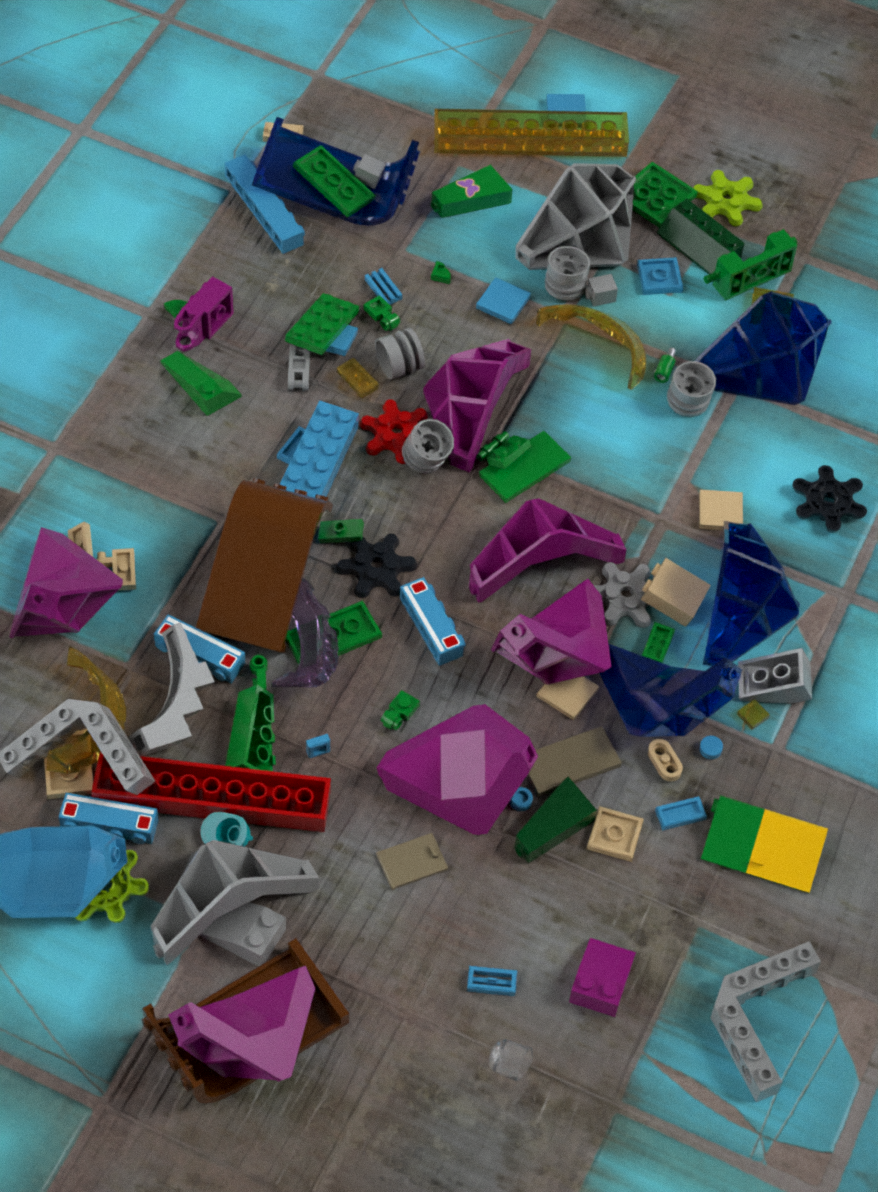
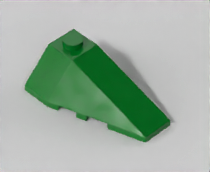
[160,351,242,416]

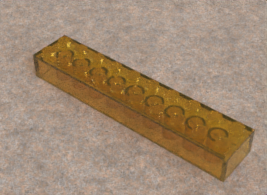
[434,109,629,157]

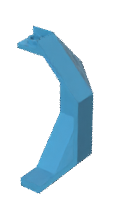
[0,826,127,918]

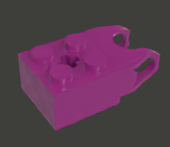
[174,276,234,352]

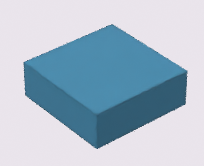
[306,734,330,758]

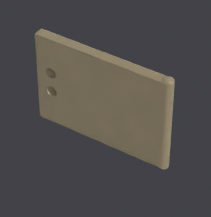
[376,833,448,890]

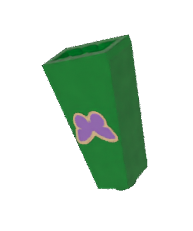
[430,164,513,218]

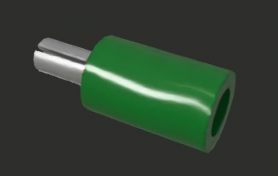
[653,348,676,383]

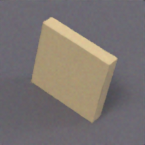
[699,490,743,531]
[537,676,599,720]
[587,806,644,862]

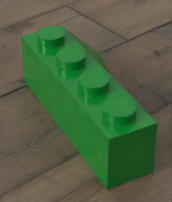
[225,685,276,771]

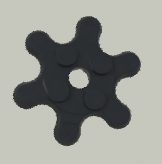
[792,465,867,533]
[336,533,418,598]

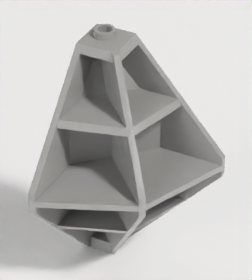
[516,163,636,270]
[150,840,319,965]

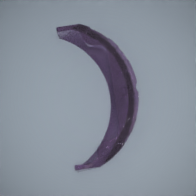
[271,578,339,688]

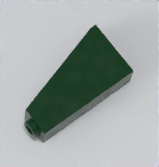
[514,776,597,864]

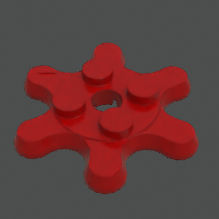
[359,399,428,464]

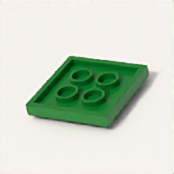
[632,162,698,228]

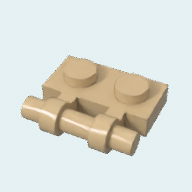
[96,548,136,591]

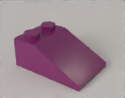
[569,938,636,1017]

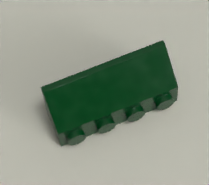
[657,198,745,274]

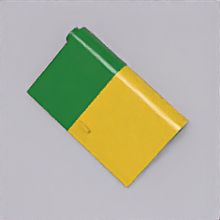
[701,795,828,893]

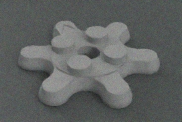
[594,562,651,628]

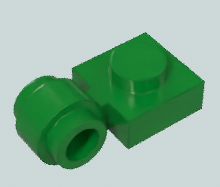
[363,295,400,331]
[250,655,268,690]
[380,690,420,731]

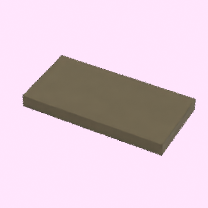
[527,726,622,797]

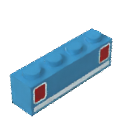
[400,577,465,666]
[154,614,245,684]
[59,793,159,844]

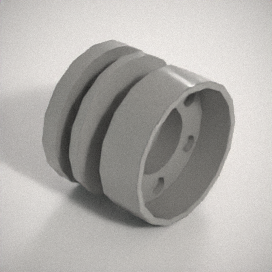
[545,246,590,300]
[375,328,425,380]
[667,361,716,417]
[402,419,454,474]

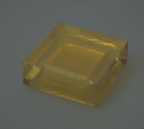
[737,699,770,730]

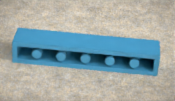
[224,154,305,254]

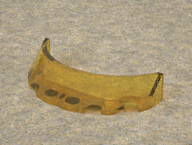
[536,304,646,390]
[46,646,126,774]

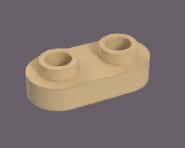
[648,739,683,782]

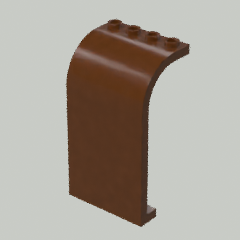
[196,478,333,653]
[141,938,349,1103]

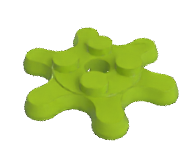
[693,170,763,226]
[75,850,149,923]

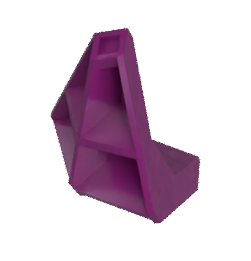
[423,339,531,472]
[469,498,627,603]
[9,527,123,638]
[491,579,611,685]
[376,704,538,835]
[168,966,315,1082]

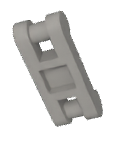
[288,345,311,391]

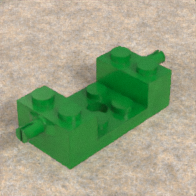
[703,229,797,301]

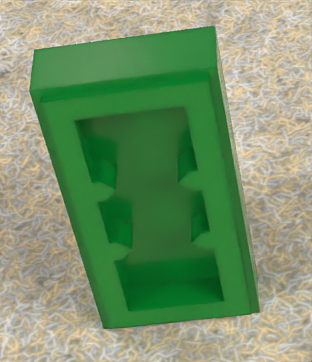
[318,519,364,543]
[640,622,675,668]

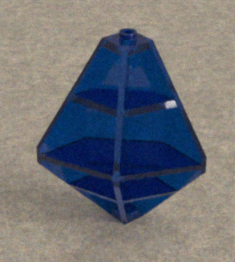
[695,291,832,405]
[703,521,800,668]
[599,644,743,737]

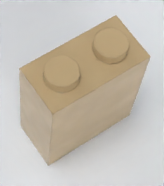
[641,558,711,627]

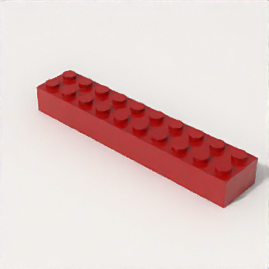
[91,751,331,832]

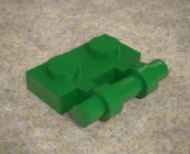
[476,431,531,469]

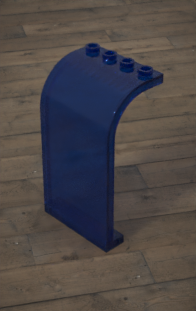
[252,117,420,226]

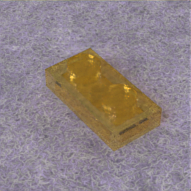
[337,358,379,399]

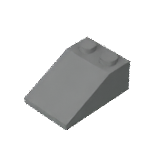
[738,648,812,704]
[200,902,286,967]

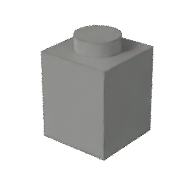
[353,154,386,189]
[585,274,618,307]

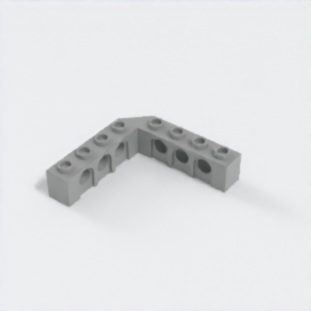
[0,699,155,795]
[710,941,821,1102]

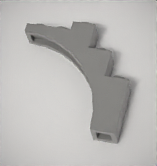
[128,622,214,757]

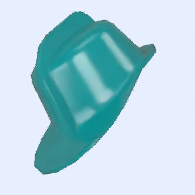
[200,812,253,847]

